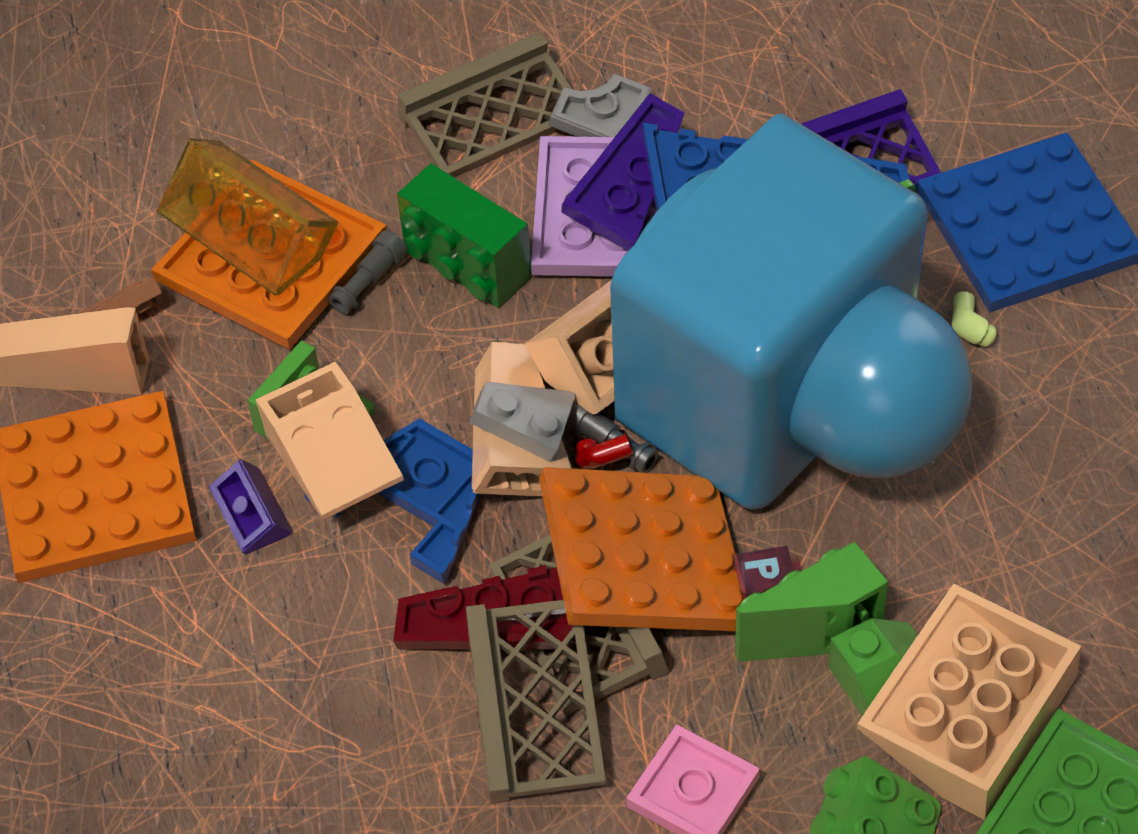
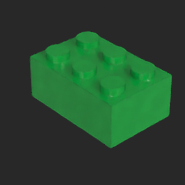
[397,163,532,309]

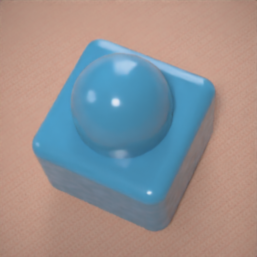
[610,113,972,510]

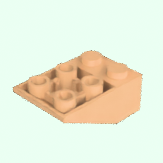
[256,362,404,520]

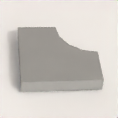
[548,74,652,137]

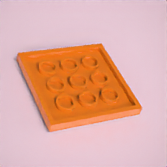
[151,160,387,350]
[0,390,196,583]
[539,467,746,631]

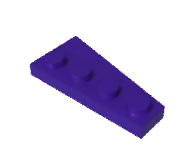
[561,93,685,251]

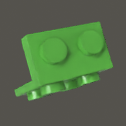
[810,756,941,834]

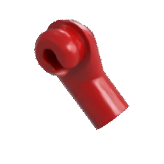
[575,434,634,470]

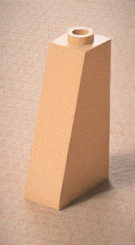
[0,307,150,395]
[472,342,572,496]

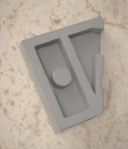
[469,382,576,462]

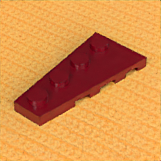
[393,565,576,649]

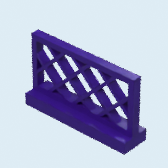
[801,89,942,190]

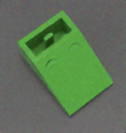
[735,541,888,662]

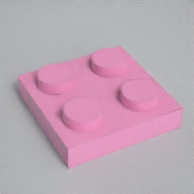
[626,724,760,834]

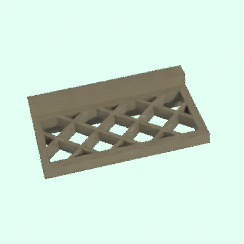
[398,32,572,177]
[489,534,669,716]
[466,600,606,804]

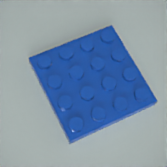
[916,132,1138,313]

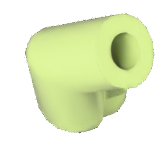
[952,292,997,347]

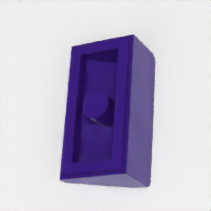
[208,459,293,555]

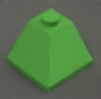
[828,618,918,716]

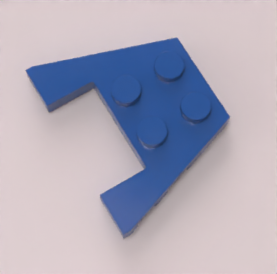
[304,418,482,584]

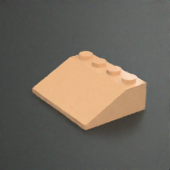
[857,584,1081,820]

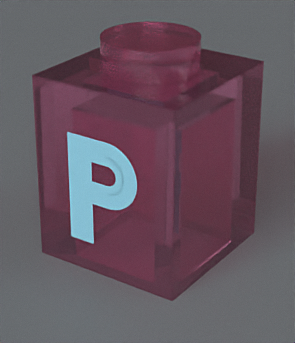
[732,546,802,600]

